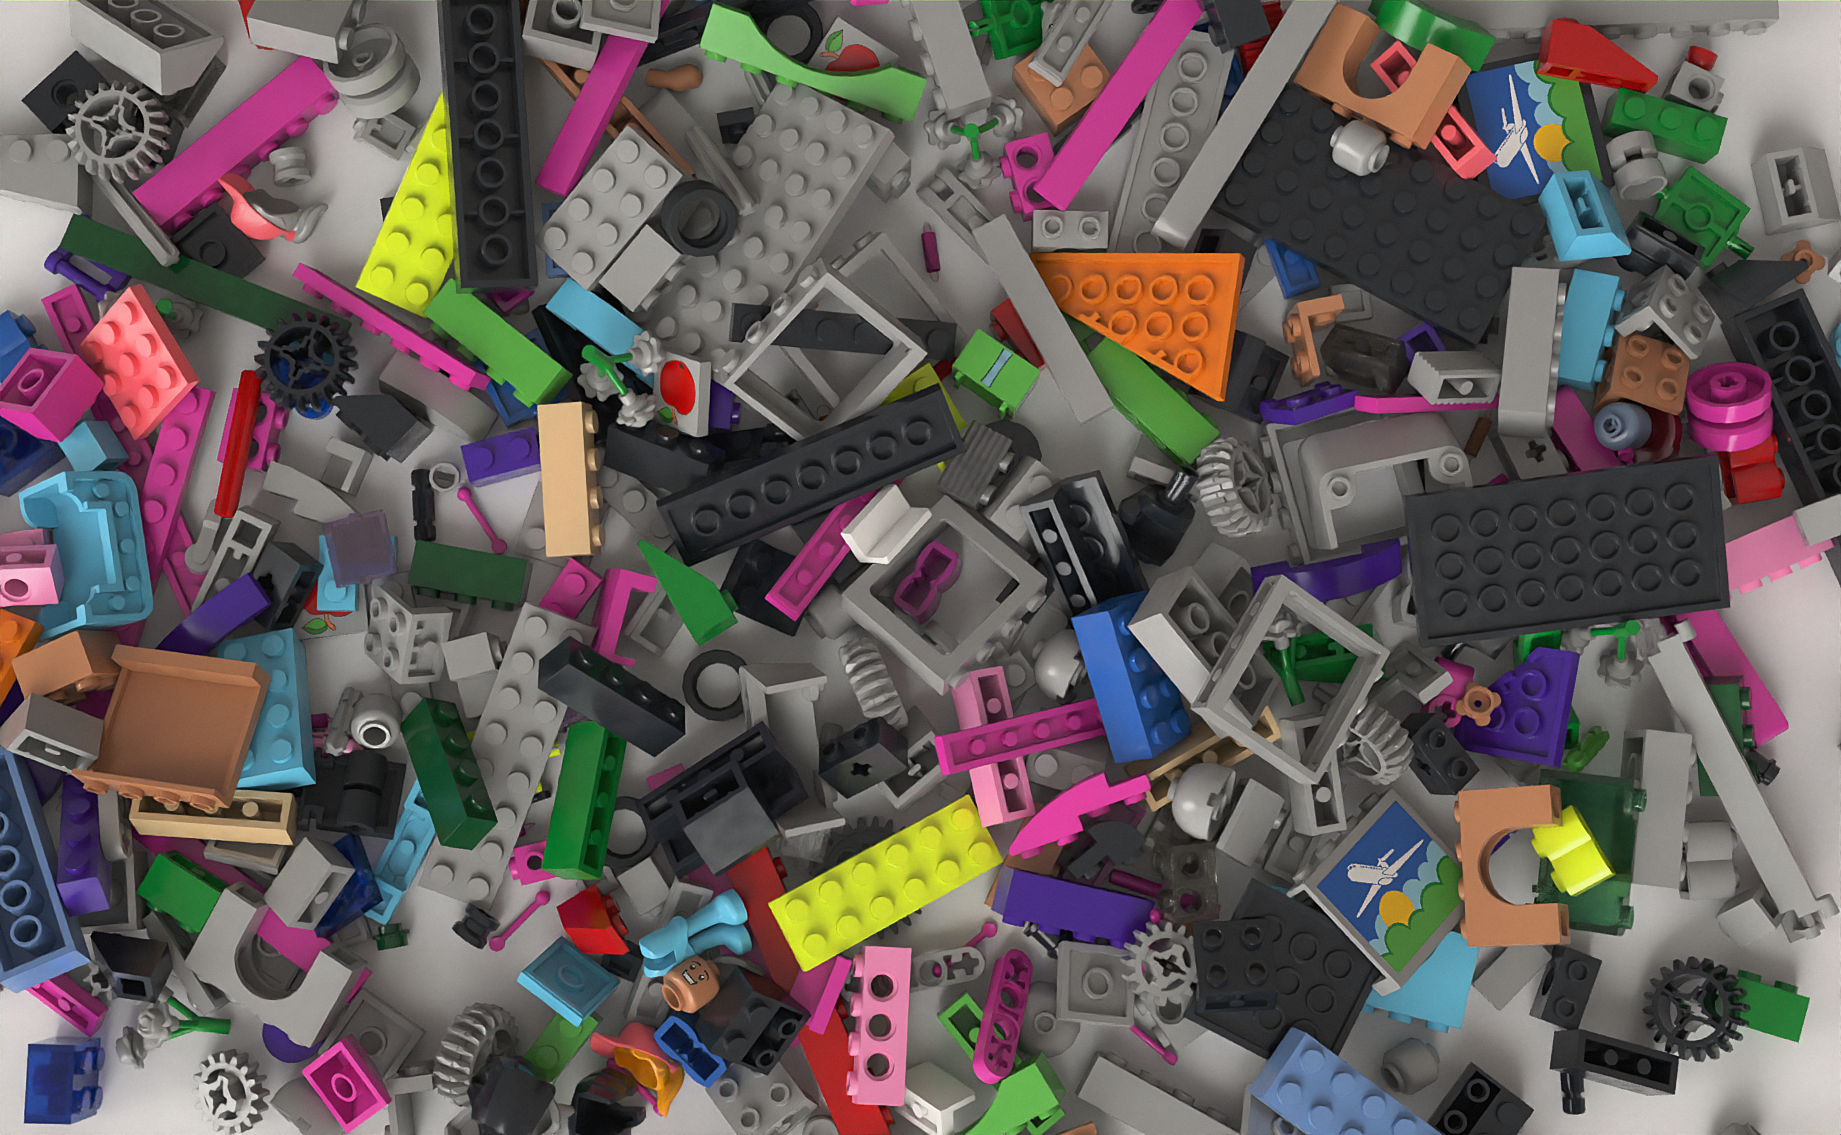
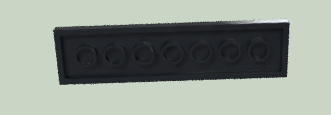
[656,383,966,567]

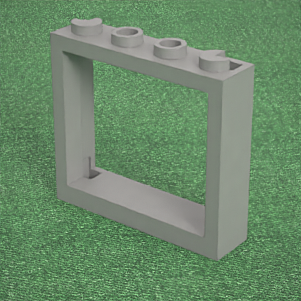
[779,231,968,411]
[1190,574,1391,784]

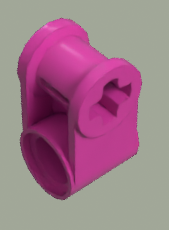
[1420,656,1475,729]

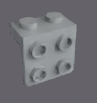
[383,1059,438,1135]

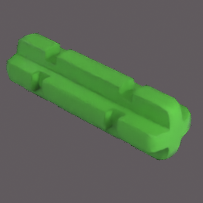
[1562,726,1610,774]

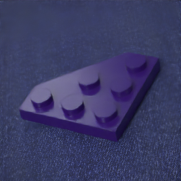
[1454,647,1580,768]

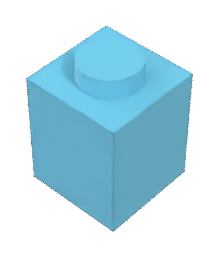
[58,419,129,471]

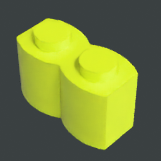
[1530,805,1616,897]

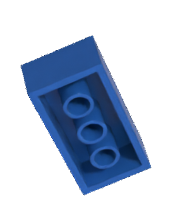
[1071,590,1192,764]

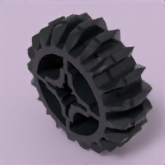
[254,311,359,414]
[1642,956,1751,1062]

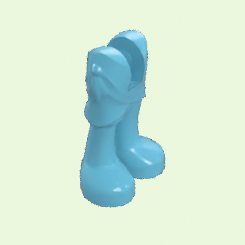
[639,889,752,978]

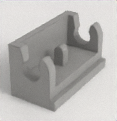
[623,580,684,657]

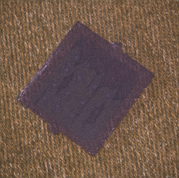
[322,509,399,589]

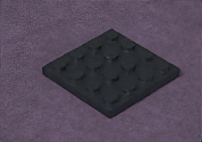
[1182,878,1380,1060]

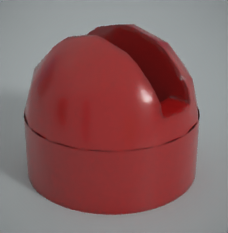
[1685,46,1718,72]

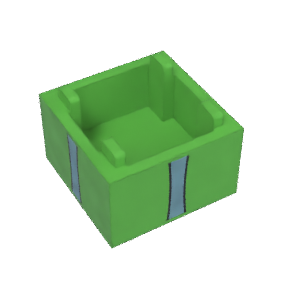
[951,328,1041,420]

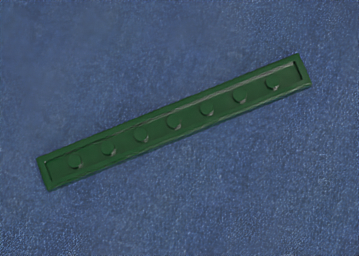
[59,213,352,356]

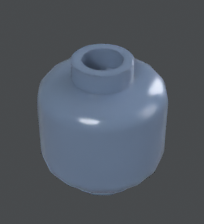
[1594,402,1652,451]

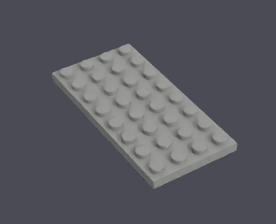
[626,82,896,391]

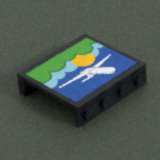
[1453,52,1615,206]

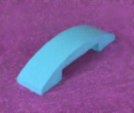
[545,277,654,389]
[352,779,437,926]

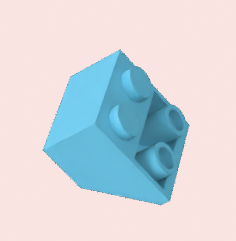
[1538,170,1632,262]

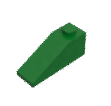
[636,540,739,646]
[1262,623,1386,684]

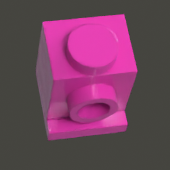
[508,840,558,886]

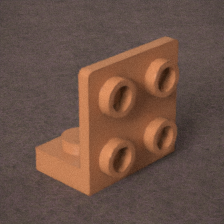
[1282,294,1345,388]
[1592,332,1690,415]

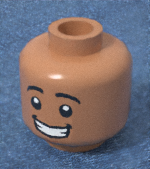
[661,955,720,1013]

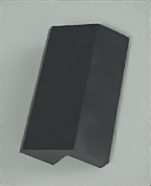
[531,287,655,445]
[1019,470,1150,629]
[635,721,809,879]

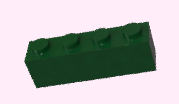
[401,697,498,851]

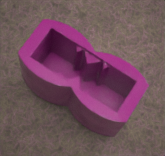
[893,540,963,624]

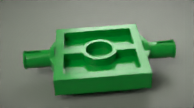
[967,0,1054,60]
[1652,166,1755,270]

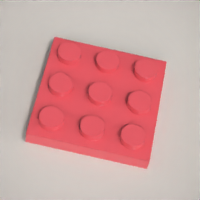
[78,284,200,441]

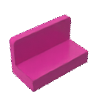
[789,954,853,1035]

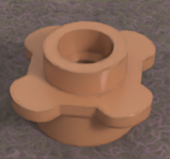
[1780,240,1825,284]
[1455,682,1501,726]

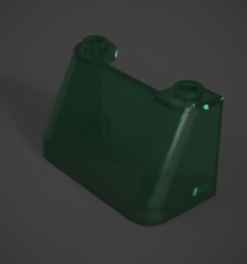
[1525,769,1647,936]

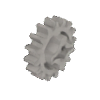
[1120,920,1197,1006]
[191,1049,270,1135]

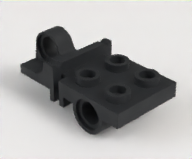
[275,747,406,840]

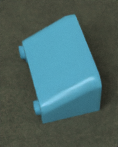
[18,471,153,641]

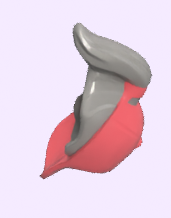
[218,173,328,244]

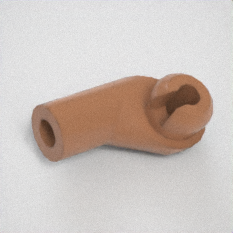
[645,64,703,92]

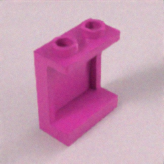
[591,568,657,667]

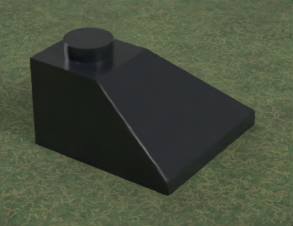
[1698,260,1809,323]

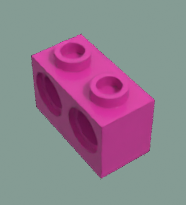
[999,132,1059,222]
[217,387,289,474]

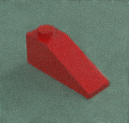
[1536,17,1658,94]

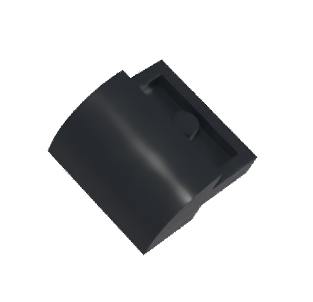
[1187,329,1290,425]
[1063,820,1147,880]

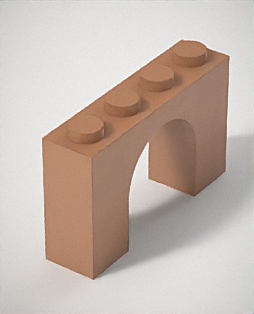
[1293,2,1472,150]
[1454,785,1571,948]

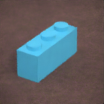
[1557,268,1627,393]

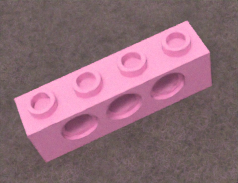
[0,544,65,607]
[846,946,912,1106]

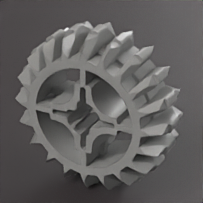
[65,80,172,183]
[1195,436,1274,538]
[838,636,908,732]
[1320,697,1415,785]
[433,1002,519,1108]

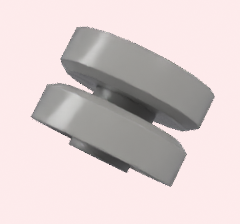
[322,23,421,120]

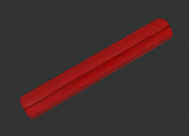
[214,370,264,518]

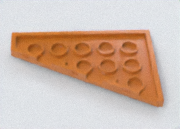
[1029,253,1245,401]

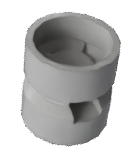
[1606,131,1668,201]

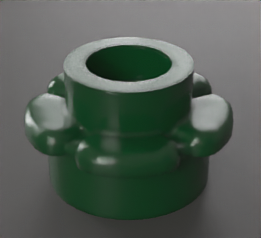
[372,923,410,951]

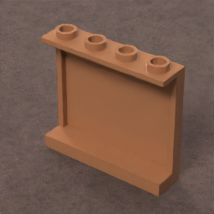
[71,644,271,811]

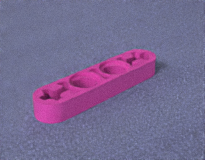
[972,949,1033,1084]

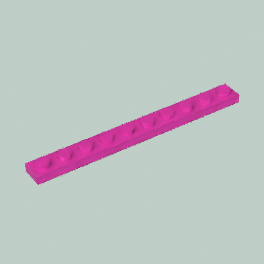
[41,284,207,619]
[75,385,216,718]

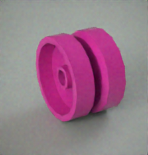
[1685,362,1773,452]

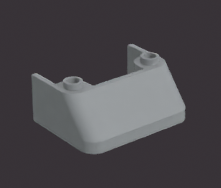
[1298,411,1473,549]
[739,663,845,838]

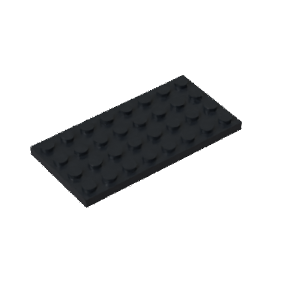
[1210,83,1547,349]
[1403,453,1731,648]

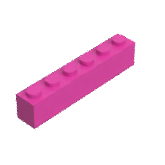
[132,56,340,235]

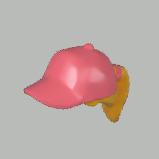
[590,1022,685,1117]

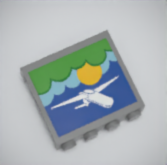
[1286,788,1465,997]

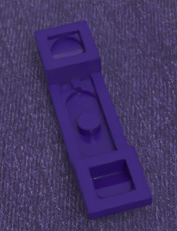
[1250,537,1402,605]
[155,572,272,656]

